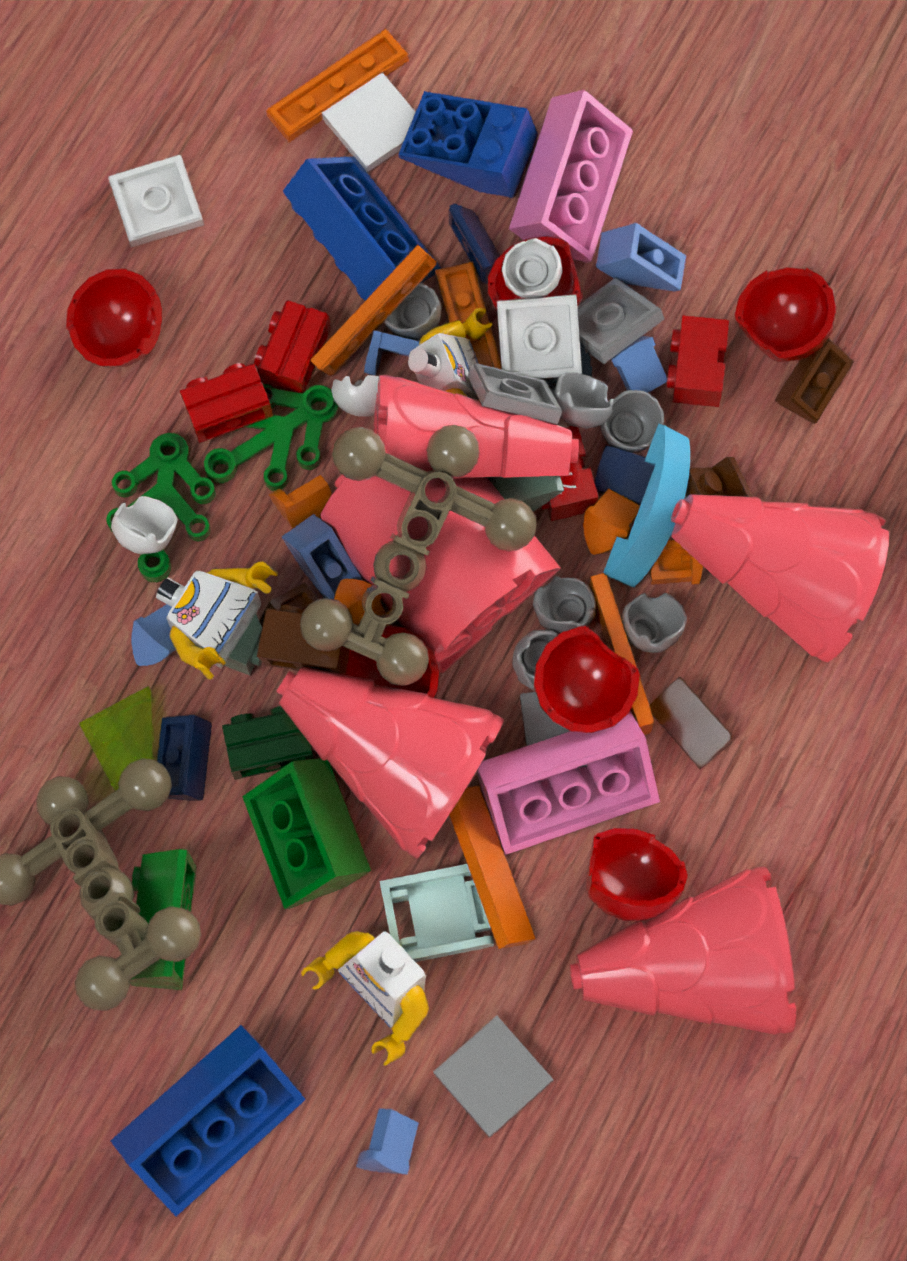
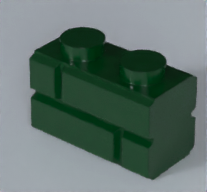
[222,706,314,780]

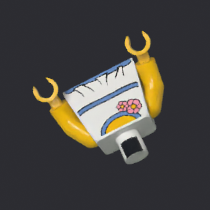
[408,308,492,401]
[156,562,278,680]
[301,931,429,1065]

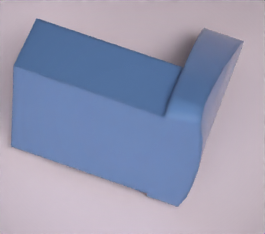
[364,330,419,376]
[611,336,667,393]
[131,604,176,666]
[356,1109,418,1175]

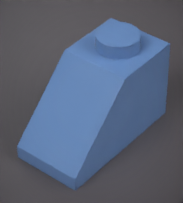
[596,223,686,292]
[282,514,363,599]

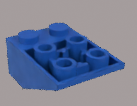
[398,91,538,198]

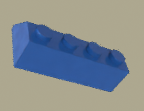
[282,156,441,301]
[111,1025,306,1216]

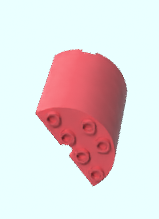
[320,475,561,674]

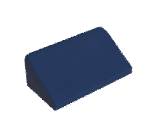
[449,203,500,285]
[594,446,655,505]
[157,715,212,801]

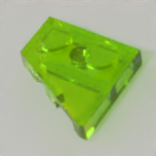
[79,686,154,791]

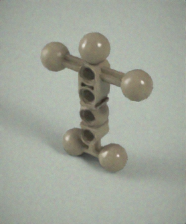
[300,425,537,686]
[0,758,201,1011]

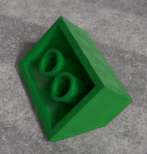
[242,758,371,910]
[130,849,197,990]

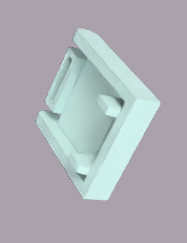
[380,864,494,962]

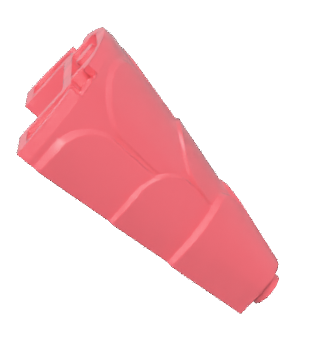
[373,375,579,479]
[671,494,889,663]
[276,667,504,859]
[570,866,796,1035]

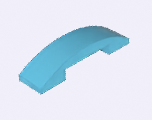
[603,424,690,588]

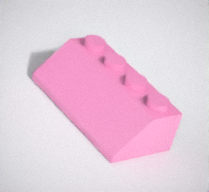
[509,90,633,262]
[477,712,660,855]

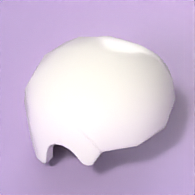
[501,238,562,299]
[332,375,379,416]
[111,496,178,555]

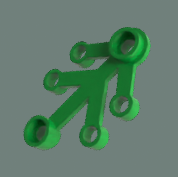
[204,384,339,491]
[106,433,216,583]

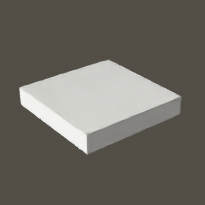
[322,72,415,173]
[108,154,204,248]
[497,295,582,379]

